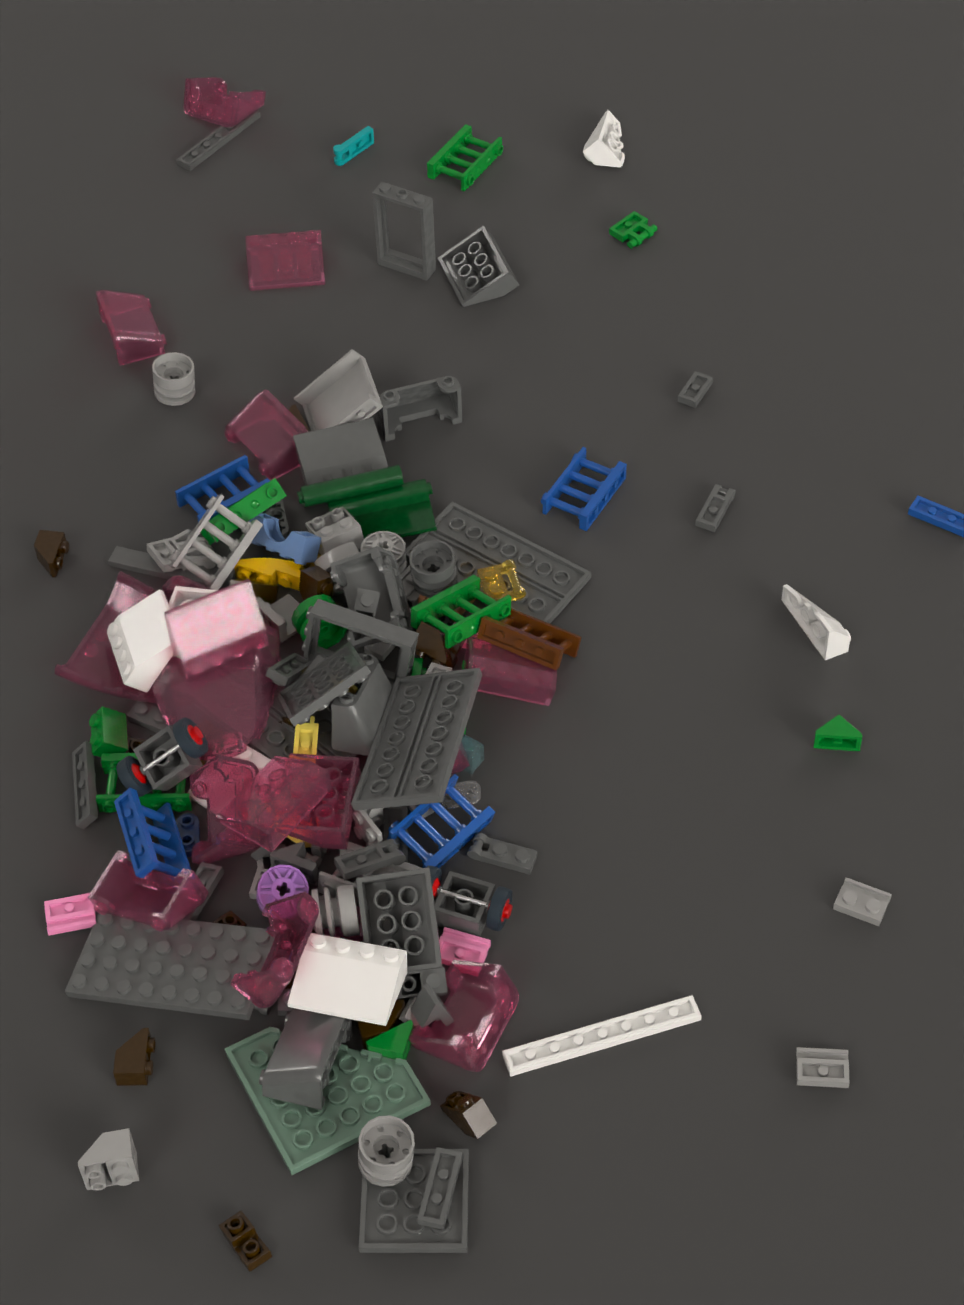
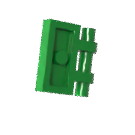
[609,211,658,249]

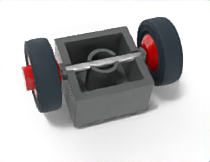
[116,717,208,797]
[426,865,513,937]

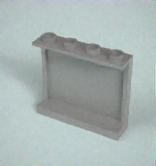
[294,349,383,431]

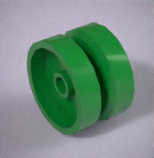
[291,594,347,649]

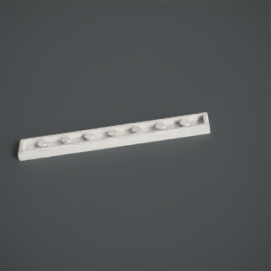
[502,995,701,1077]

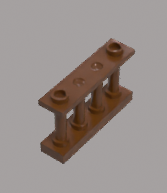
[477,608,582,670]

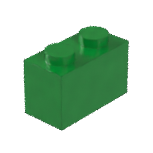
[89,706,128,757]

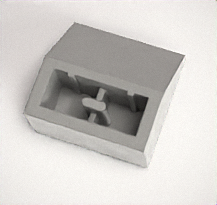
[305,506,364,556]
[78,1128,139,1191]

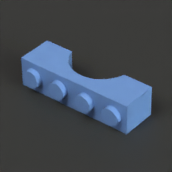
[249,513,321,565]

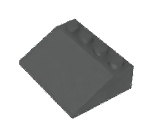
[438,226,519,307]
[293,418,388,485]
[356,867,442,972]

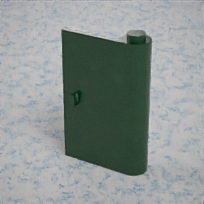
[297,465,404,507]
[328,479,437,539]

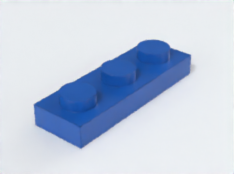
[908,496,964,537]

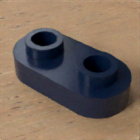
[176,813,200,857]

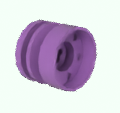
[256,864,309,921]

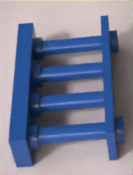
[541,447,627,531]
[175,455,270,522]
[387,774,495,868]
[114,788,193,891]

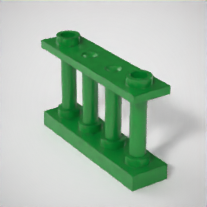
[427,124,503,191]
[200,478,287,545]
[411,575,512,649]
[96,753,196,813]

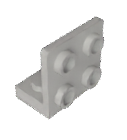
[252,594,300,643]
[352,808,384,847]

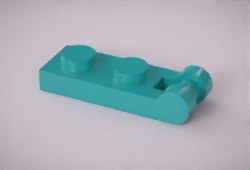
[333,126,374,166]

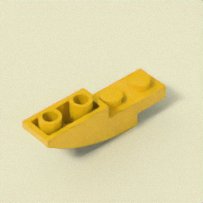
[234,558,303,591]

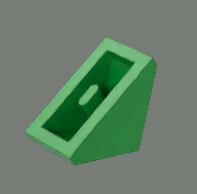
[814,714,862,751]
[366,1020,414,1060]

